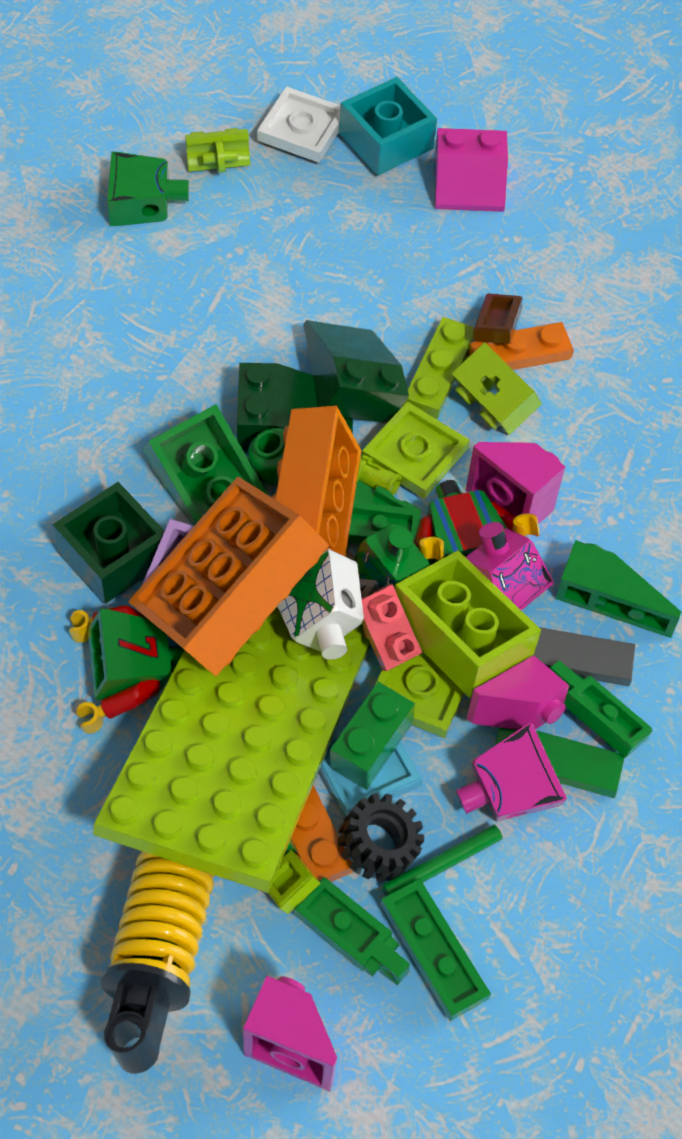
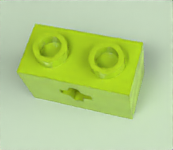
[451,342,542,435]

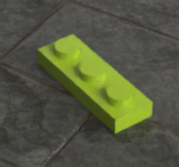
[403,317,474,419]

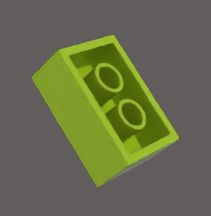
[395,551,541,699]

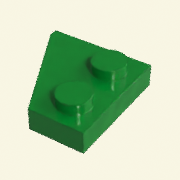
[348,480,421,544]

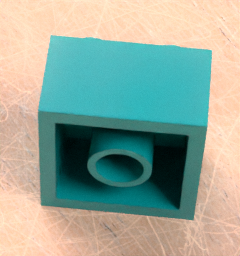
[339,77,437,175]

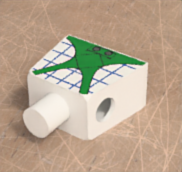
[278,549,364,660]

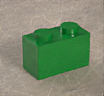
[330,681,415,790]

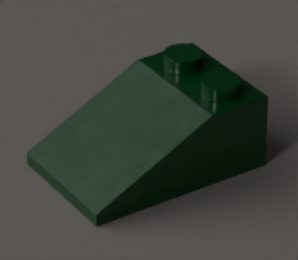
[303,320,409,423]
[237,362,353,452]

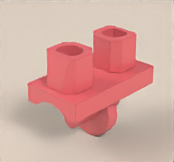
[362,585,422,671]

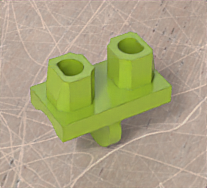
[185,128,251,173]

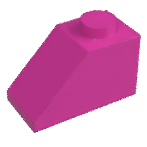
[466,655,569,730]

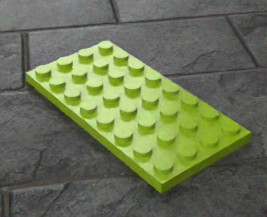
[93,606,371,893]

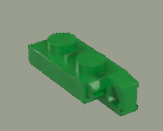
[549,660,653,758]
[294,877,410,986]

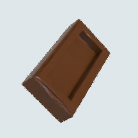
[473,293,523,344]

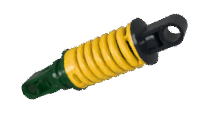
[101,851,215,1074]

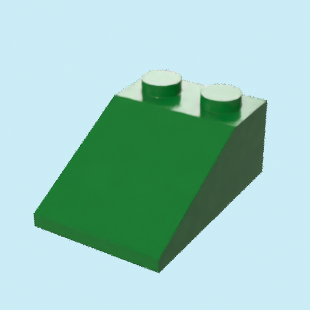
[142,404,268,526]

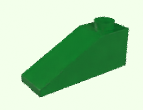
[555,540,681,638]

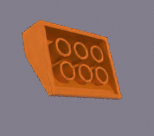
[128,477,329,677]

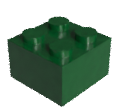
[52,481,165,604]

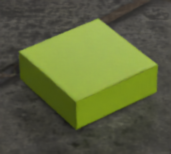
[269,850,321,914]

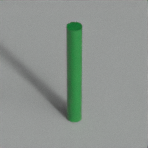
[381,824,503,896]

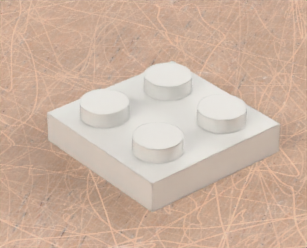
[257,86,340,163]

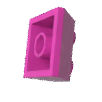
[434,128,508,212]
[465,442,566,536]
[243,976,337,1092]

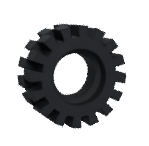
[337,793,424,881]

